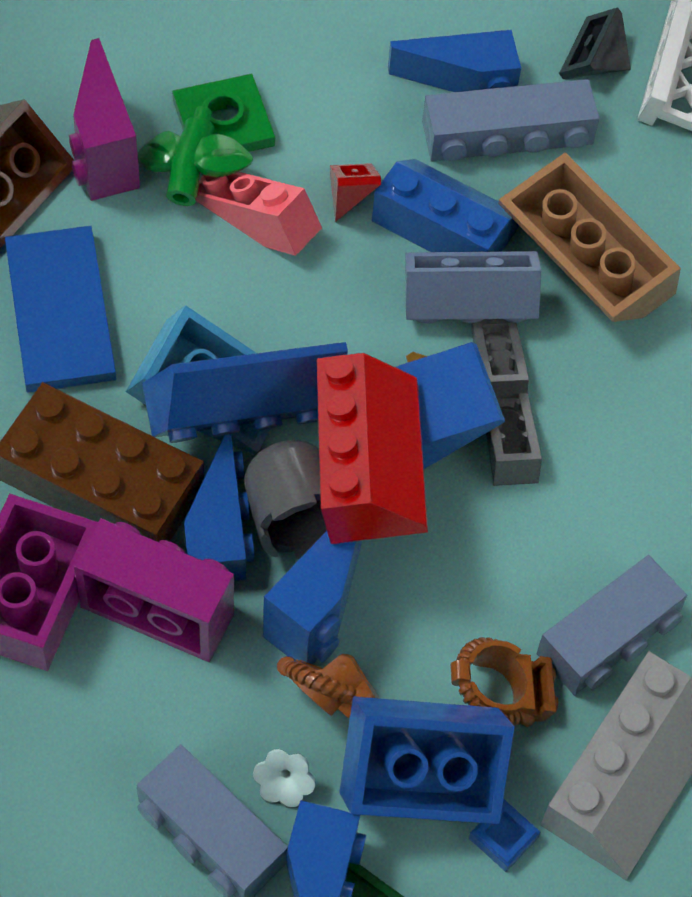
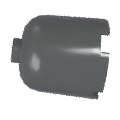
[244,440,327,559]

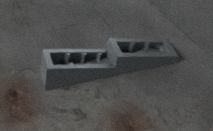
[471,319,542,486]

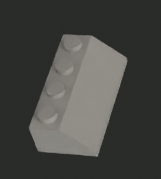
[541,651,692,880]

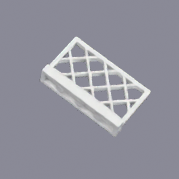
[637,0,692,131]

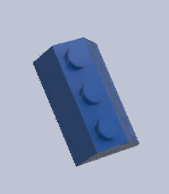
[372,159,519,252]

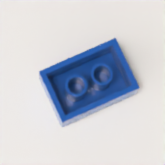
[339,696,515,824]

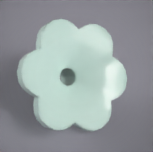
[253,749,316,807]

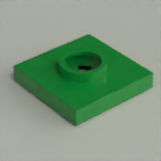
[172,73,275,152]

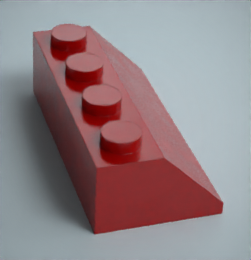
[317,353,428,544]

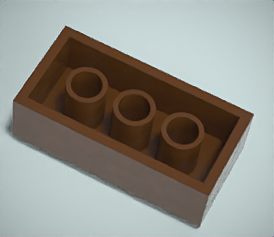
[0,382,204,542]

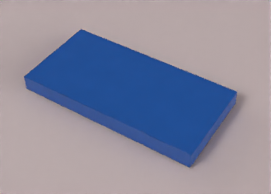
[5,225,116,393]

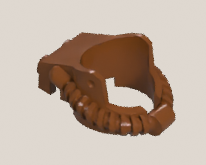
[450,637,558,727]
[277,653,379,718]

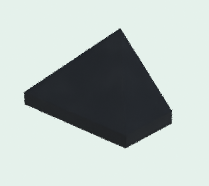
[559,7,631,79]

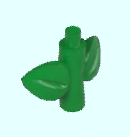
[138,106,253,206]

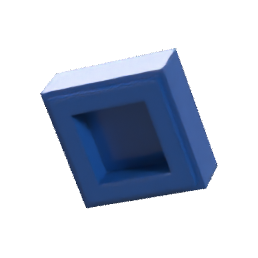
[469,798,541,872]

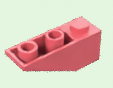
[196,172,322,256]

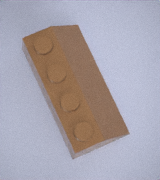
[498,152,681,322]

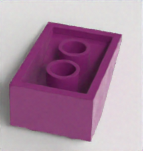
[69,38,140,201]

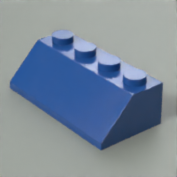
[142,342,348,443]

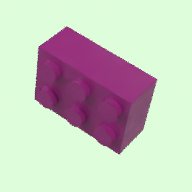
[0,493,98,671]
[74,518,234,663]

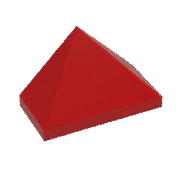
[330,163,381,222]

